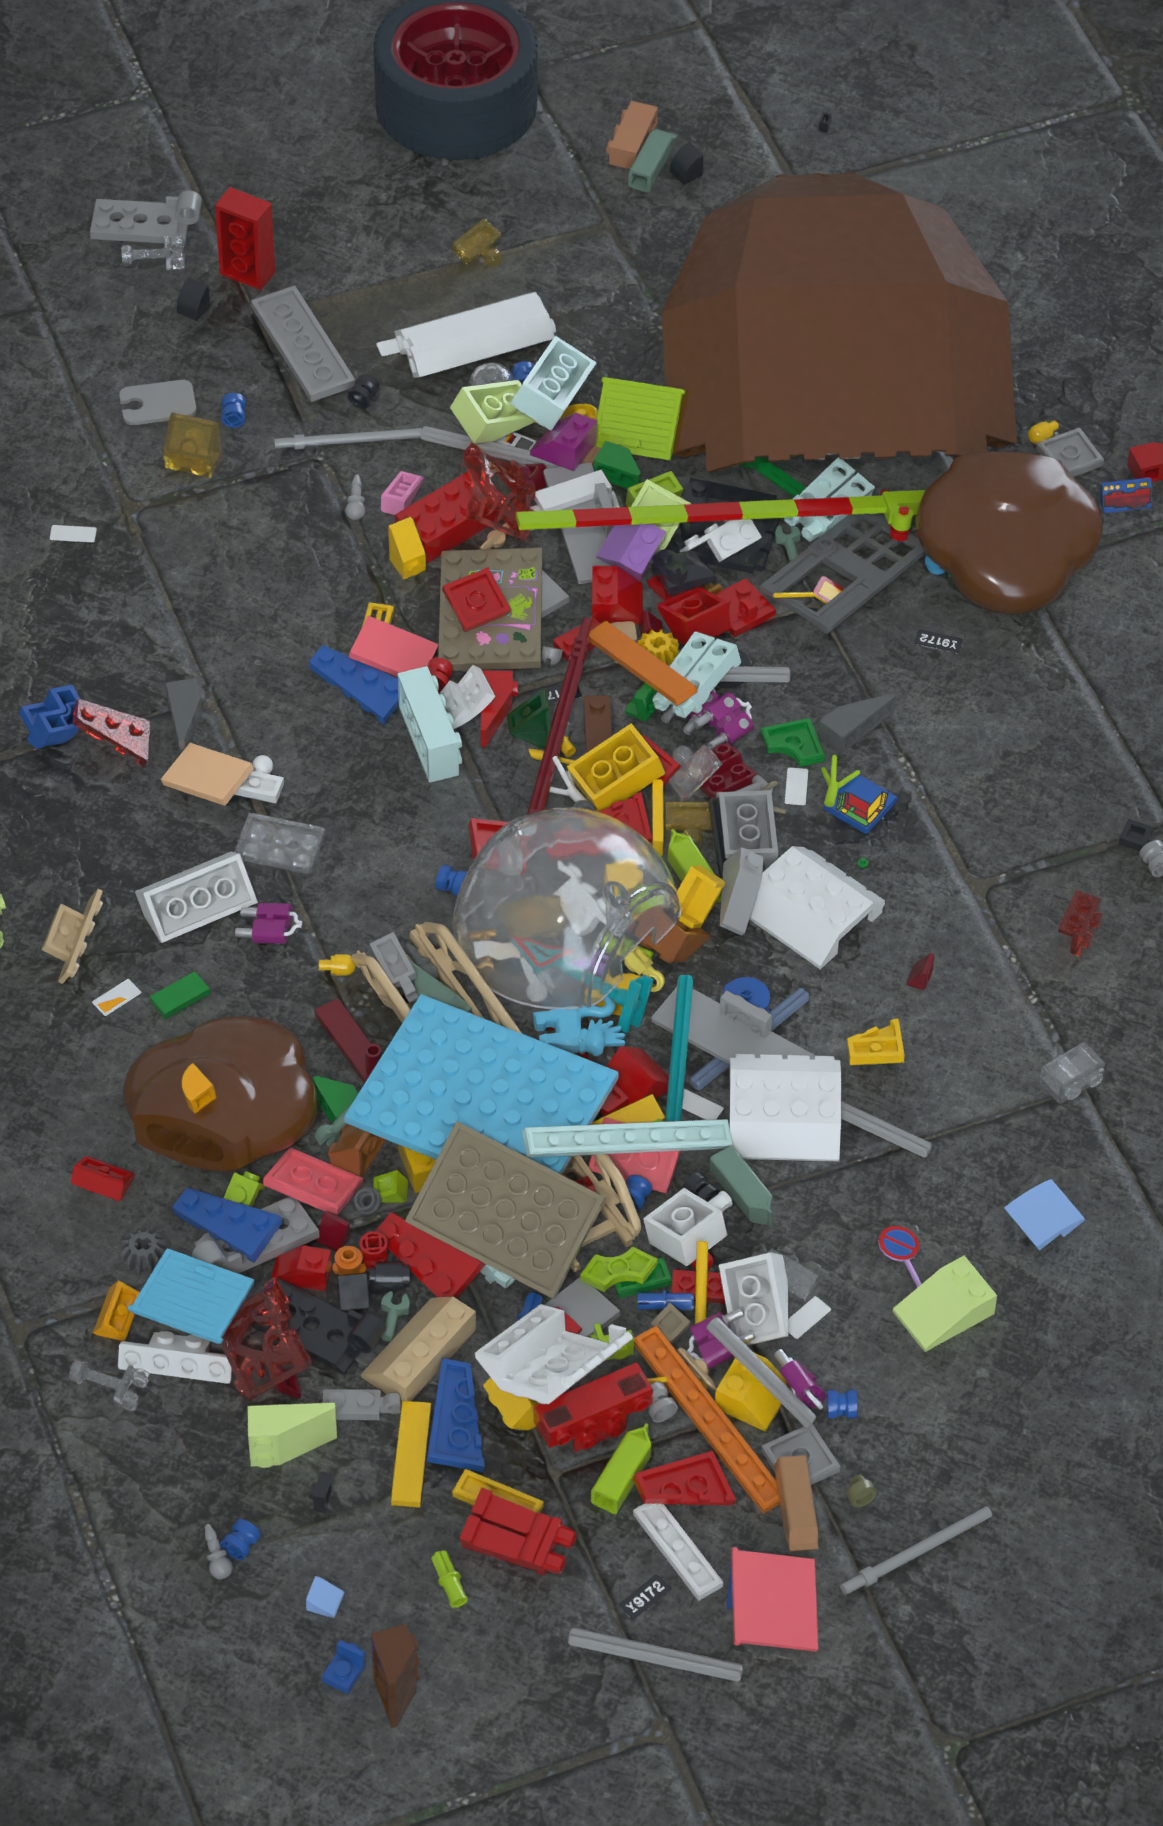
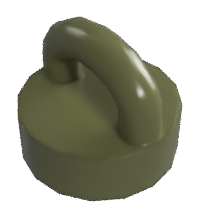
[846,1474,877,1507]

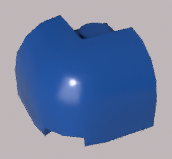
[19,685,86,748]

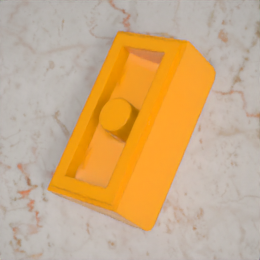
[93,1280,140,1341]

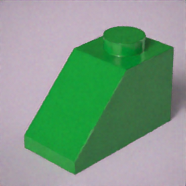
[593,441,641,489]
[312,1076,359,1132]

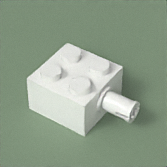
[643,1188,733,1266]

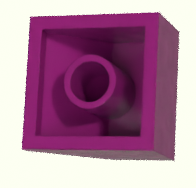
[530,413,598,471]

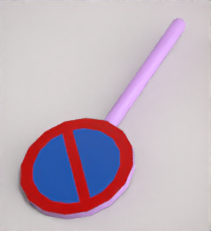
[878,1226,921,1288]

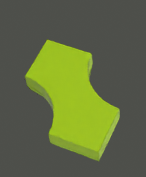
[580,1247,658,1292]

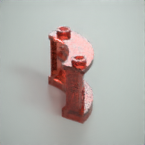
[462,442,536,541]
[221,1277,312,1401]

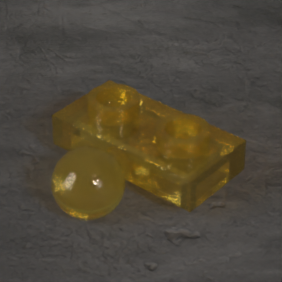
[451,218,502,266]
[665,802,712,847]

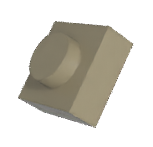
[651,1303,692,1344]

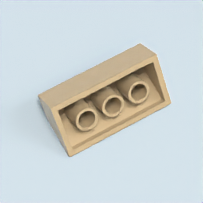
[361,1297,476,1404]

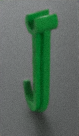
[740,457,806,497]

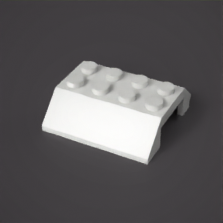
[749,846,885,969]
[729,1054,841,1161]
[475,1304,633,1404]

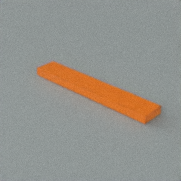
[588,621,697,706]

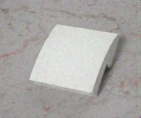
[439,665,495,729]

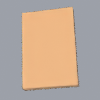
[161,743,254,806]

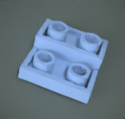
[1004,1179,1085,1251]

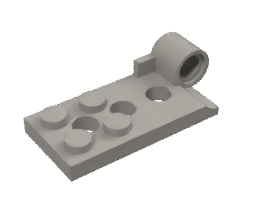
[90,191,202,245]
[192,1196,320,1274]

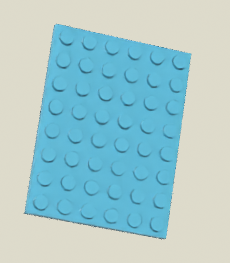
[344,994,618,1175]

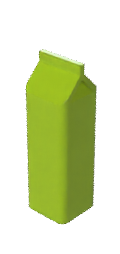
[667,829,722,904]
[591,1423,651,1514]

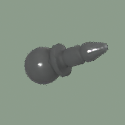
[405,943,439,979]

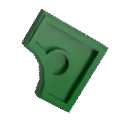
[760,718,825,767]

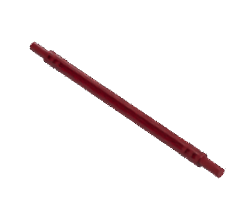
[522,617,593,858]

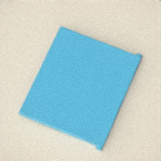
[128,1248,254,1344]

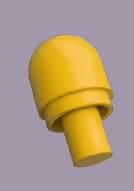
[1028,421,1059,445]
[318,954,356,976]

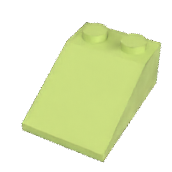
[450,380,536,444]
[893,1255,997,1352]
[248,1403,337,1468]

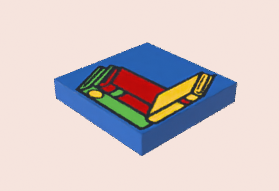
[824,775,897,835]

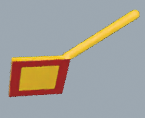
[773,575,844,604]

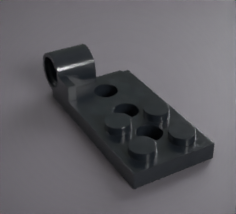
[248,1278,387,1375]

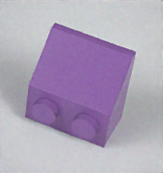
[596,524,666,581]

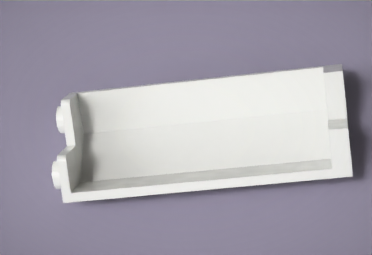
[394,292,556,378]

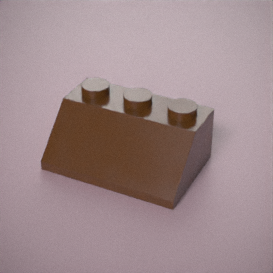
[371,1624,420,1728]

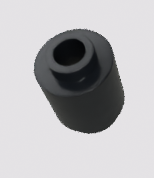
[370,1262,410,1291]

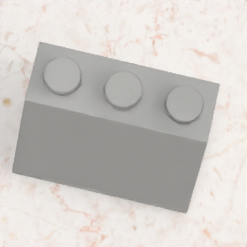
[719,790,778,872]

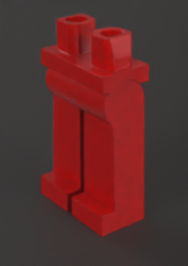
[459,1487,577,1576]

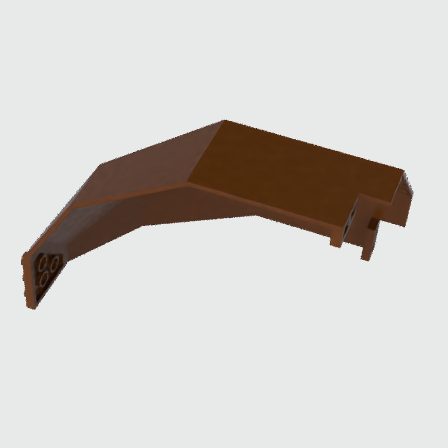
[662,172,1017,473]

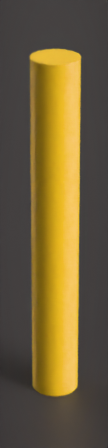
[695,1241,708,1324]

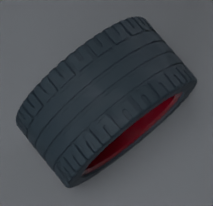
[373,0,538,160]

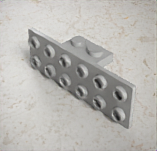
[543,463,614,584]
[652,987,816,1065]

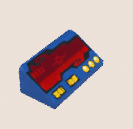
[1099,478,1152,513]

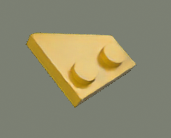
[847,1018,904,1065]

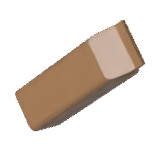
[774,1455,818,1552]

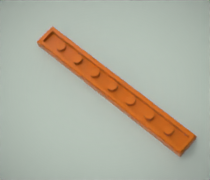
[634,1325,780,1514]

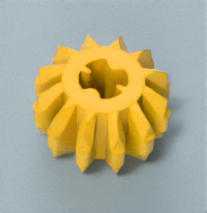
[638,629,679,666]

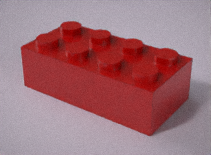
[215,187,276,290]
[395,468,505,564]

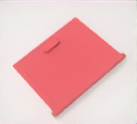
[731,1547,818,1652]

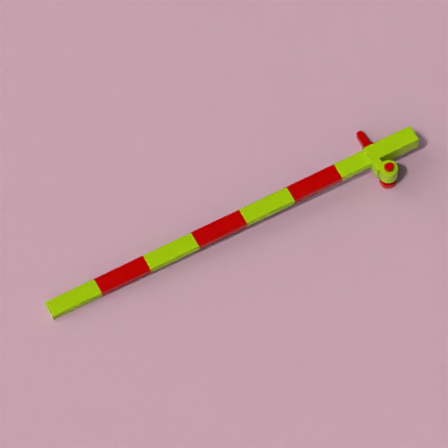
[516,490,926,541]

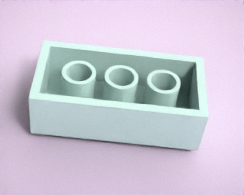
[510,336,596,431]
[398,666,462,783]

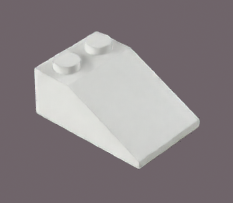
[719,1253,788,1346]

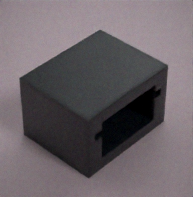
[819,112,832,133]

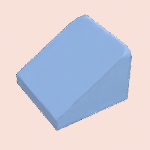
[306,1576,344,1618]

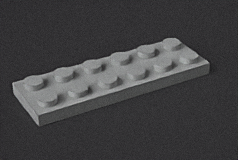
[251,286,355,402]

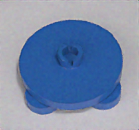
[723,977,770,1013]

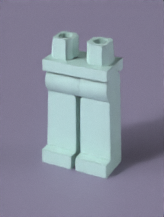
[784,457,875,542]
[653,632,741,718]

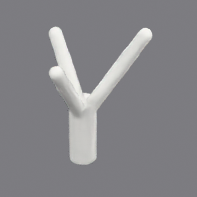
[549,756,588,810]

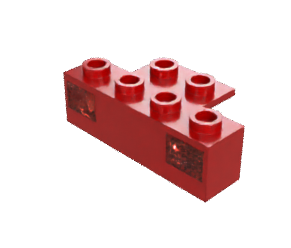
[534,1362,653,1452]

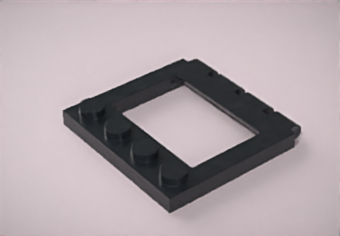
[666,478,780,574]

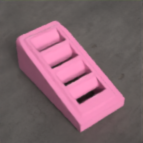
[381,471,423,515]

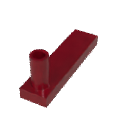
[315,998,382,1084]

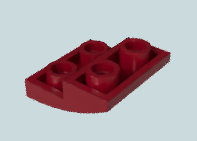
[684,742,757,799]

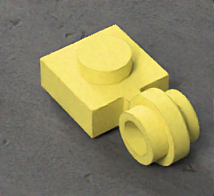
[621,943,665,992]

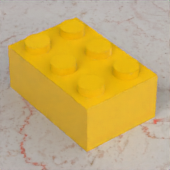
[567,723,665,811]

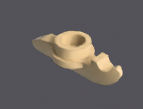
[479,522,512,550]
[678,1348,716,1390]

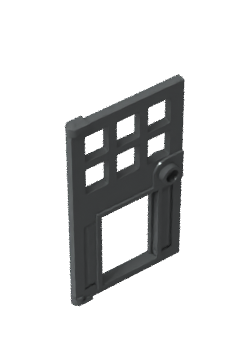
[760,513,926,634]

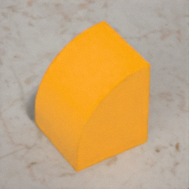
[182,1063,217,1114]

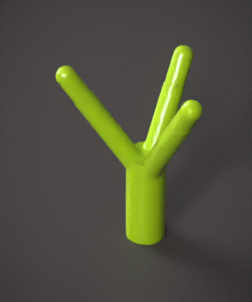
[821,755,860,807]

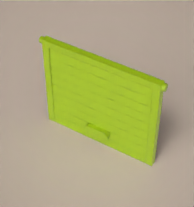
[594,377,686,461]

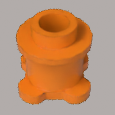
[332,1246,366,1276]

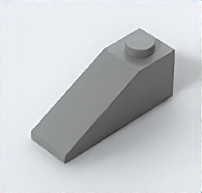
[720,847,763,935]

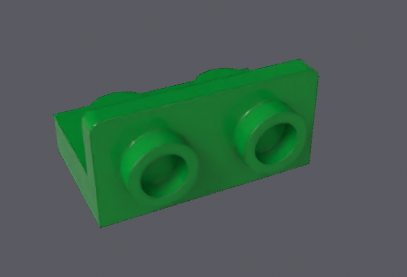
[625,683,657,722]

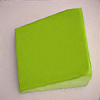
[373,1170,408,1203]

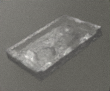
[234,812,325,874]

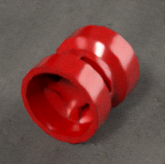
[427,657,453,693]
[360,1231,388,1269]

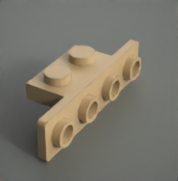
[41,889,103,984]

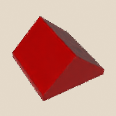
[606,1046,669,1106]

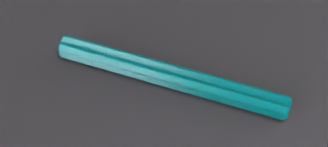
[665,975,693,1122]

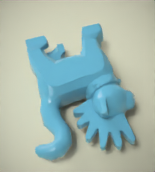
[533,996,625,1056]

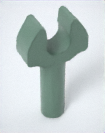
[775,525,801,562]
[314,1104,352,1147]
[381,1291,410,1342]

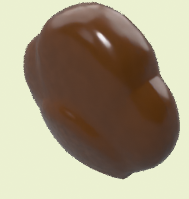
[916,452,1103,614]
[123,1016,318,1171]

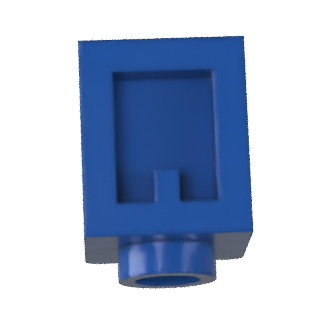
[322,1640,366,1694]

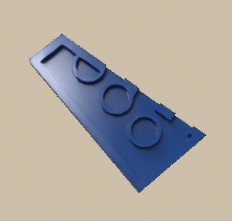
[309,645,399,725]
[172,1188,282,1263]
[426,1358,485,1472]

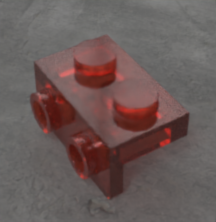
[1058,890,1103,956]

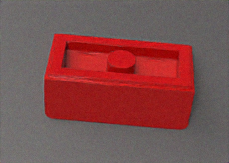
[71,1156,135,1201]

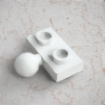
[234,755,284,803]

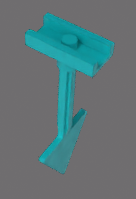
[511,936,654,1033]

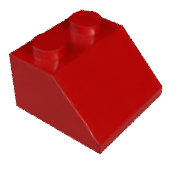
[592,566,643,624]
[657,586,731,645]

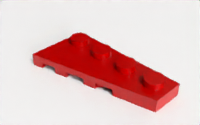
[375,1212,486,1299]

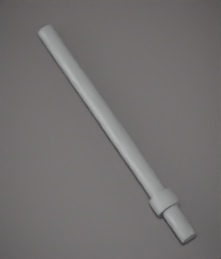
[274,428,422,450]
[840,1506,992,1595]

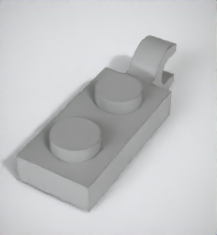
[370,932,419,1004]
[322,1389,401,1420]

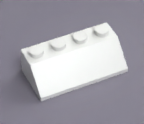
[135,852,258,943]

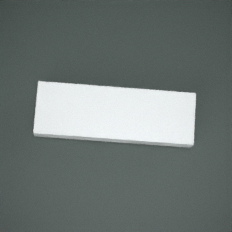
[533,470,612,511]

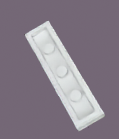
[633,1504,723,1601]

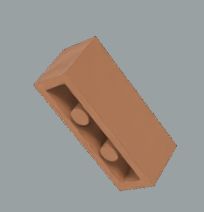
[606,101,658,169]

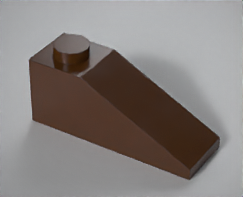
[583,695,612,753]

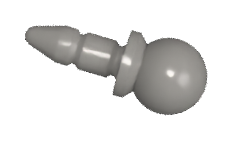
[346,474,365,520]
[205,1524,233,1579]

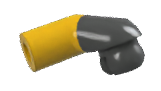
[561,722,576,757]

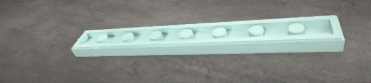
[522,1119,733,1157]

